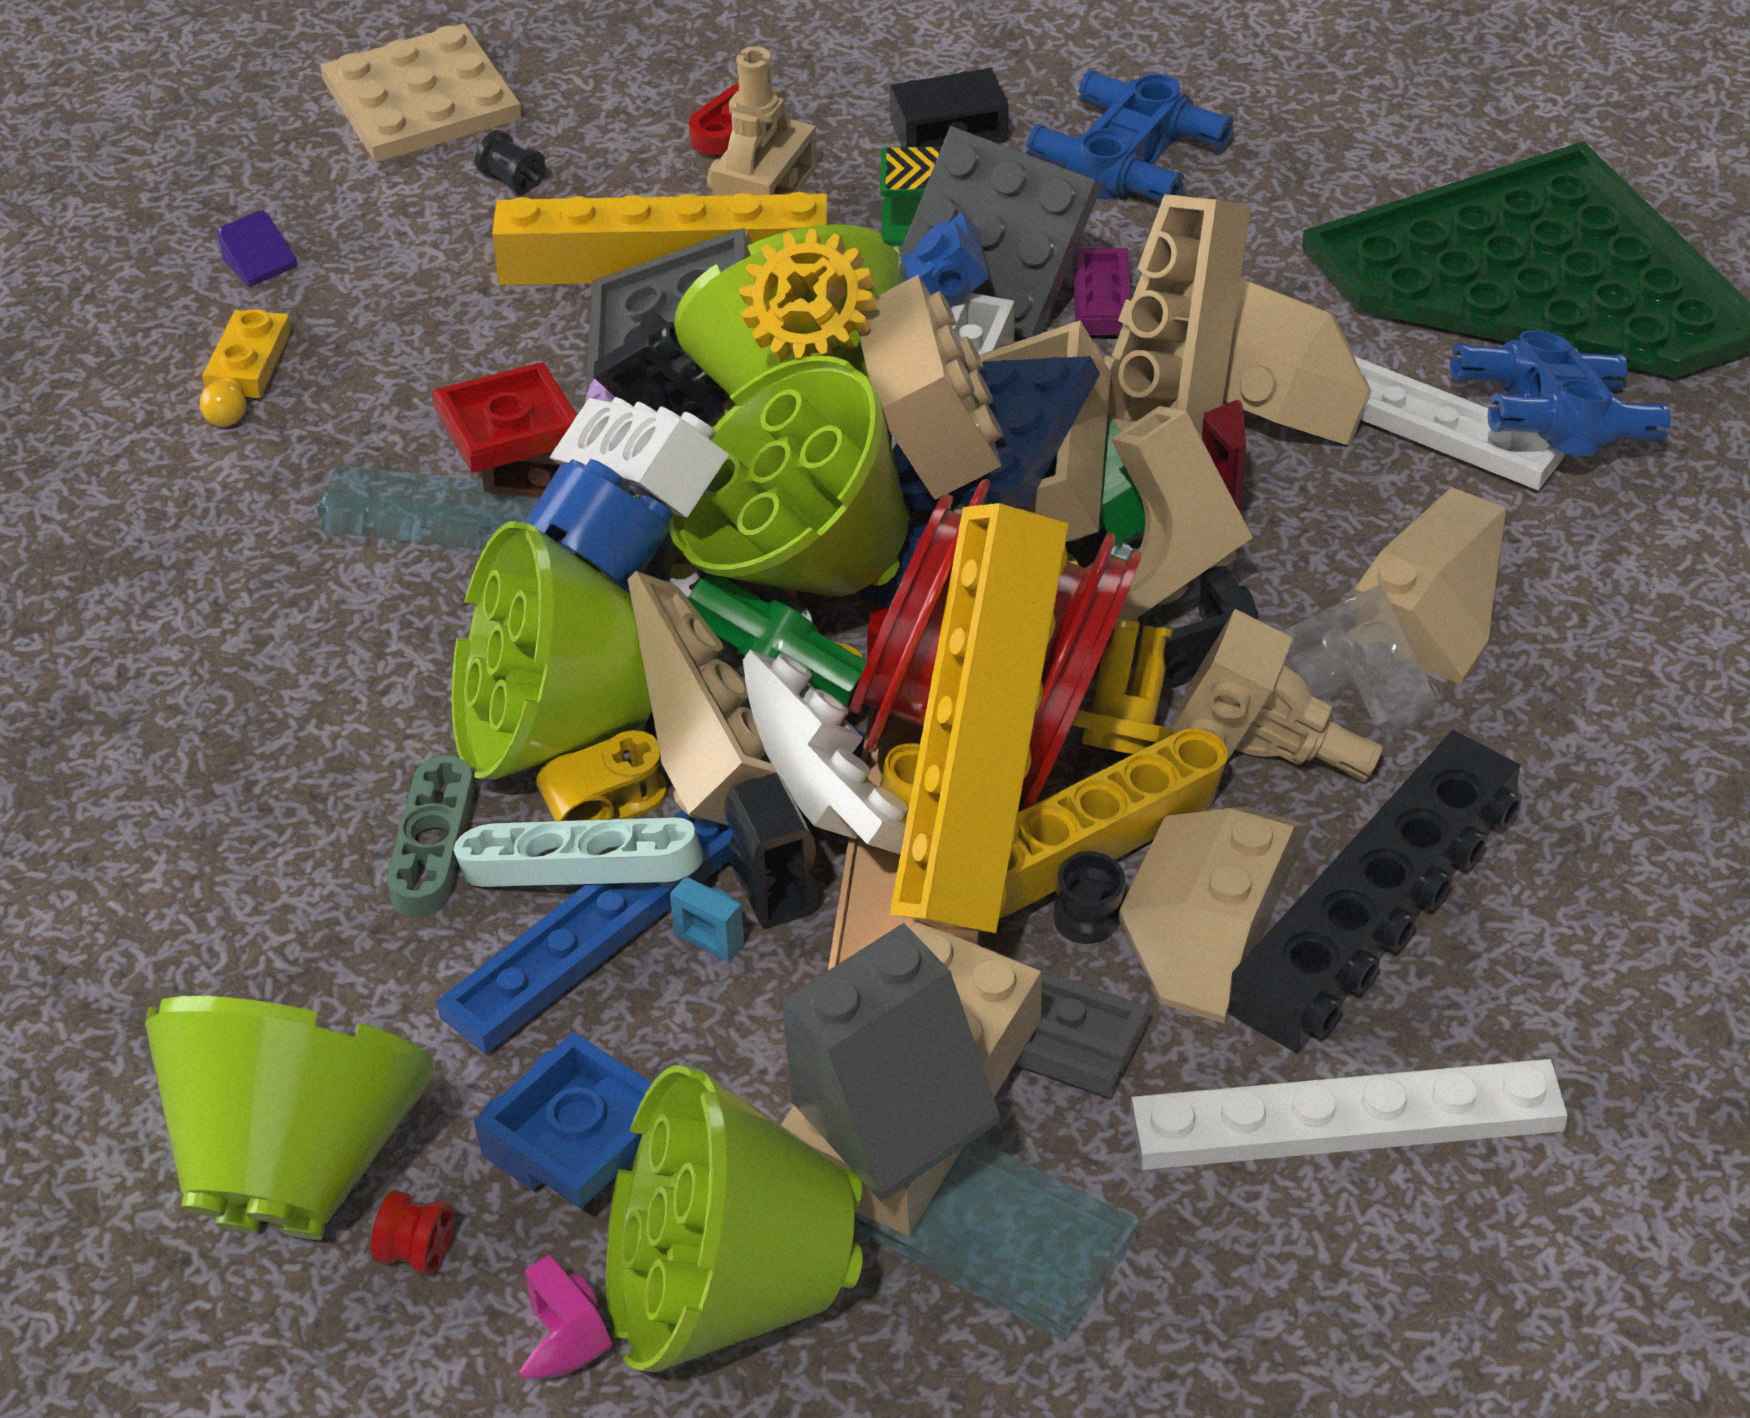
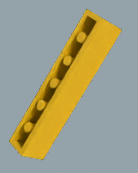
[492,192,828,285]
[889,503,1069,933]

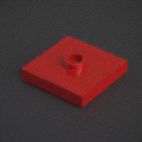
[432,362,577,473]

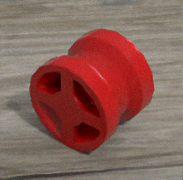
[370,1190,454,1276]

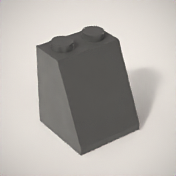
[782,923,999,1202]

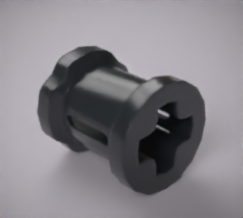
[475,130,546,196]

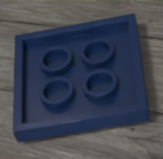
[893,356,1100,510]

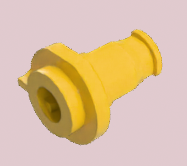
[1072,619,1173,754]

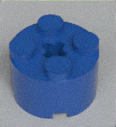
[524,459,673,593]

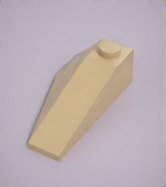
[1348,487,1507,685]

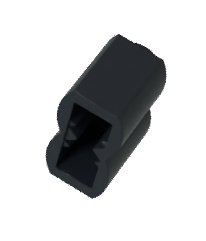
[724,773,818,930]

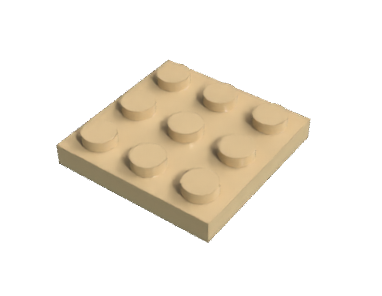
[320,23,522,163]

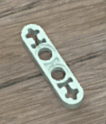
[454,817,704,887]

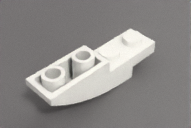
[743,650,908,854]

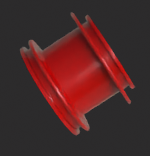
[849,479,1142,811]

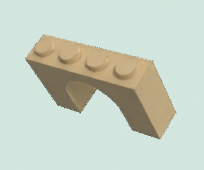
[1109,406,1253,639]

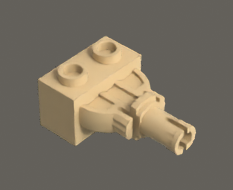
[707,46,818,196]
[1171,609,1383,783]

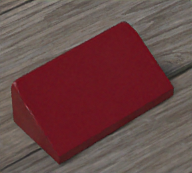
[1202,400,1246,514]

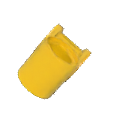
[536,730,667,821]

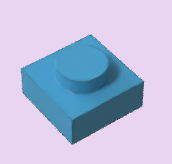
[670,876,745,963]

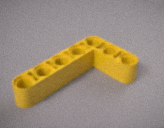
[880,728,1228,918]

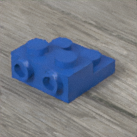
[902,212,990,308]
[473,1032,652,1209]

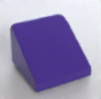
[217,210,297,288]

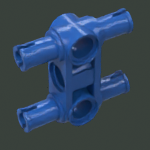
[1026,70,1234,202]
[1450,330,1671,456]

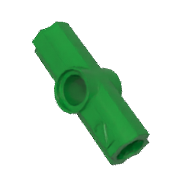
[688,573,867,711]

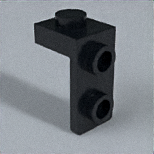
[1162,566,1259,685]

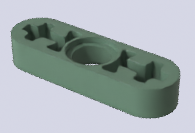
[387,755,475,918]

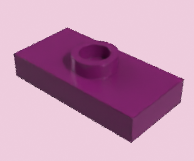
[1072,248,1131,335]

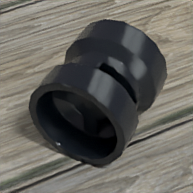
[1053,851,1126,944]

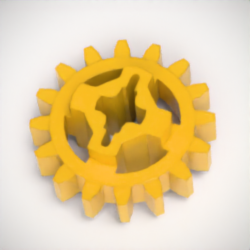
[739,229,877,363]

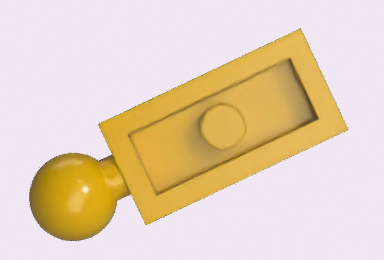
[199,309,292,427]

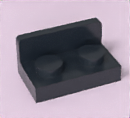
[593,308,724,424]

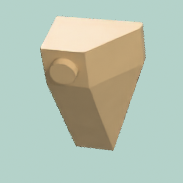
[628,571,777,826]

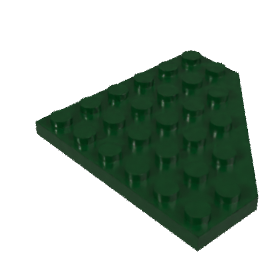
[1302,141,1750,378]

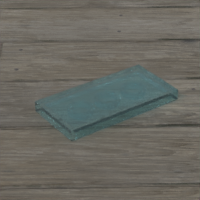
[854,1138,1140,1341]

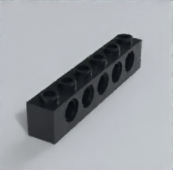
[1228,729,1522,1054]

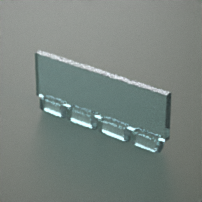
[317,465,540,549]

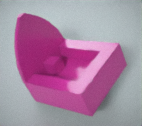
[519,1254,612,1379]

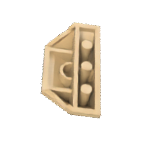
[1223,278,1372,445]
[1119,806,1310,1024]

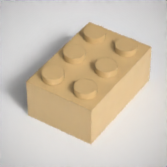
[859,275,1003,500]

